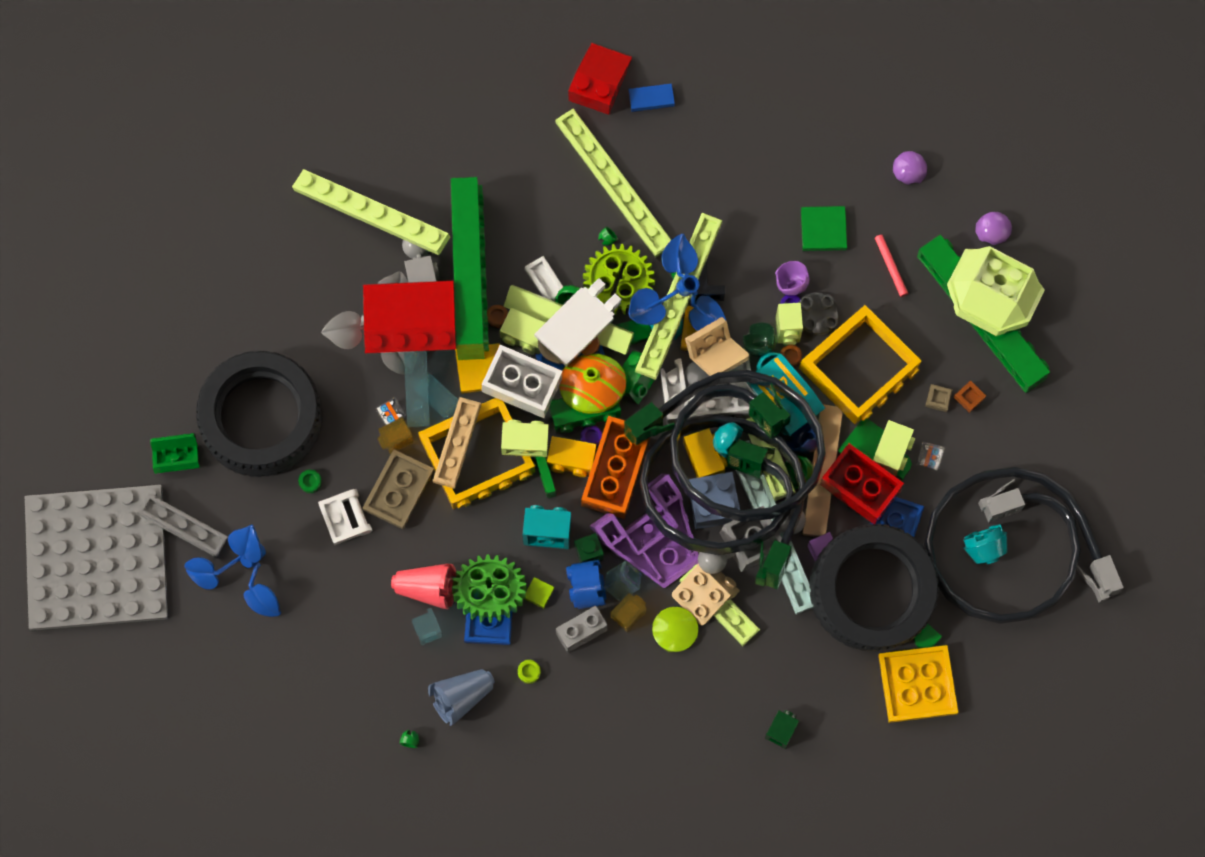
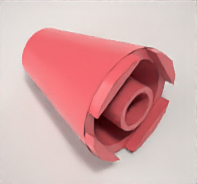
[391,563,456,610]

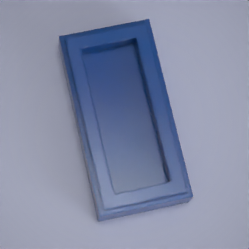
[628,83,675,112]

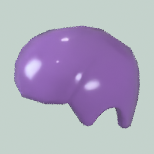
[893,151,927,185]
[975,212,1012,245]
[775,261,810,296]

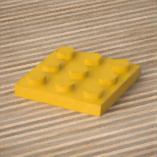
[878,645,958,723]

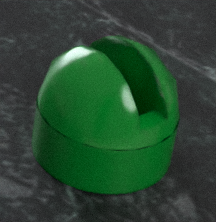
[598,226,618,246]
[399,730,419,748]

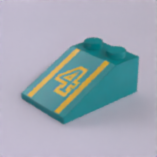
[746,353,825,435]

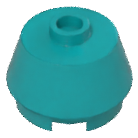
[963,524,1007,564]

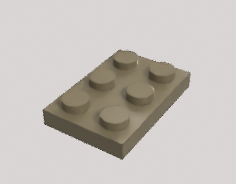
[362,449,434,529]

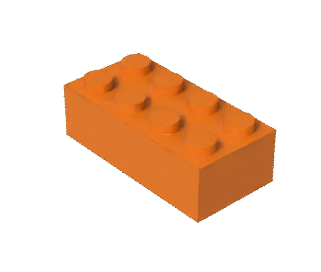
[581,416,651,519]

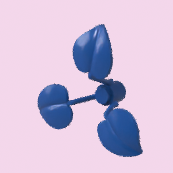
[628,234,726,331]
[184,524,282,617]

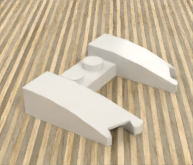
[660,358,755,425]

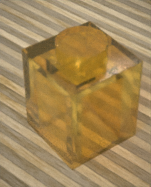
[377,417,414,454]
[611,593,646,632]

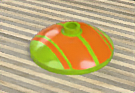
[559,354,626,414]

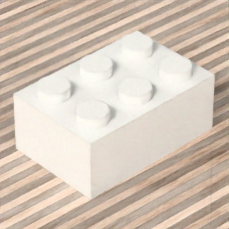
[482,345,562,418]

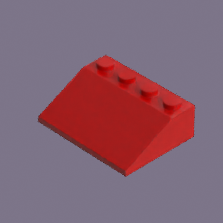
[363,281,457,354]

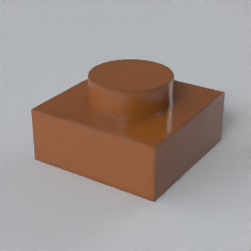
[954,380,986,413]

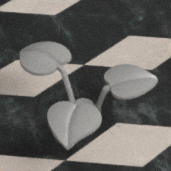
[321,271,418,375]

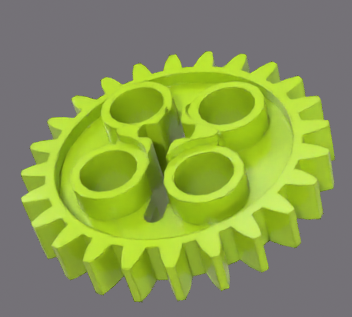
[583,244,655,315]

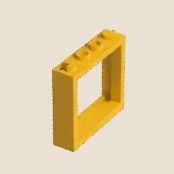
[799,305,921,424]
[418,398,535,509]

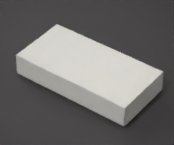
[525,256,563,301]

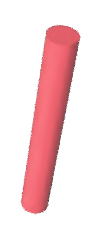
[875,235,909,297]

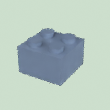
[689,472,740,530]

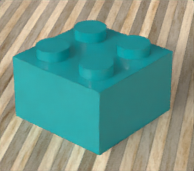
[523,505,571,549]

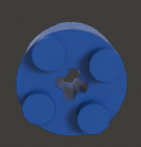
[566,560,606,609]

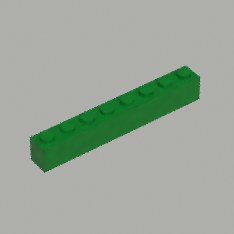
[917,234,1050,393]

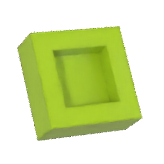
[525,577,554,609]

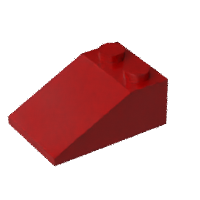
[568,43,632,115]

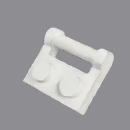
[318,489,373,545]

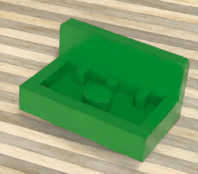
[622,350,660,404]
[150,433,199,474]

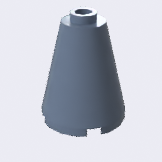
[428,669,495,726]

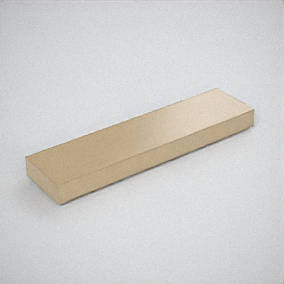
[433,397,481,489]

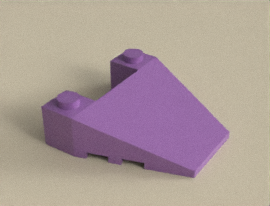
[590,474,698,588]

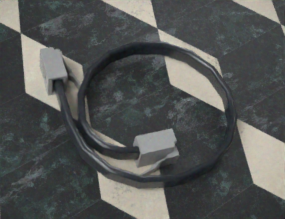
[924,467,1124,624]

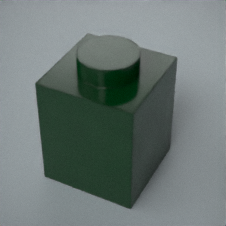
[574,533,604,563]
[765,710,799,749]

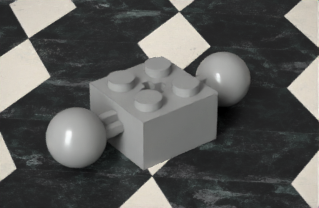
[402,240,440,283]
[698,506,806,574]

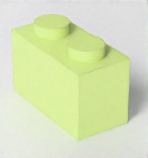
[776,303,803,346]
[500,308,545,355]
[501,420,549,457]
[873,420,915,476]

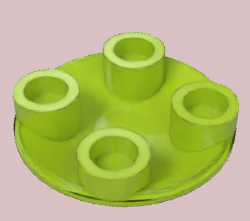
[652,607,698,652]

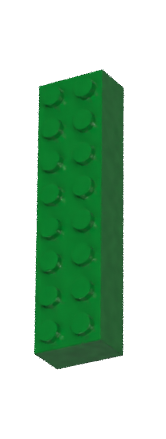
[451,177,489,360]

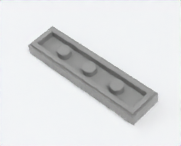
[137,493,228,558]

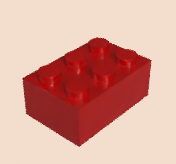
[820,443,904,524]

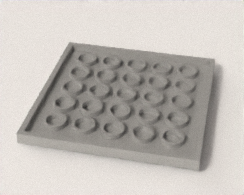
[25,485,168,631]

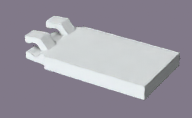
[534,278,622,367]

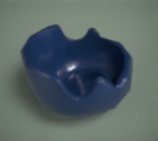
[786,422,817,455]

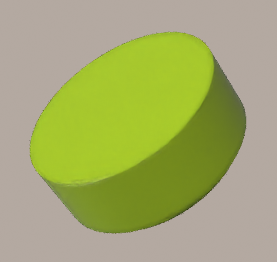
[518,660,541,684]

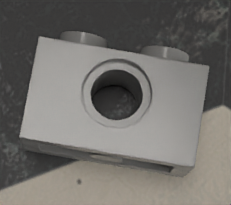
[556,606,607,653]

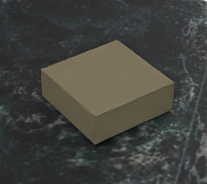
[925,384,953,412]

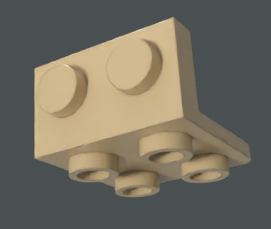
[685,317,749,376]
[672,564,740,625]

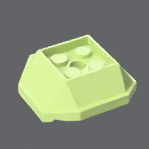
[947,246,1045,336]

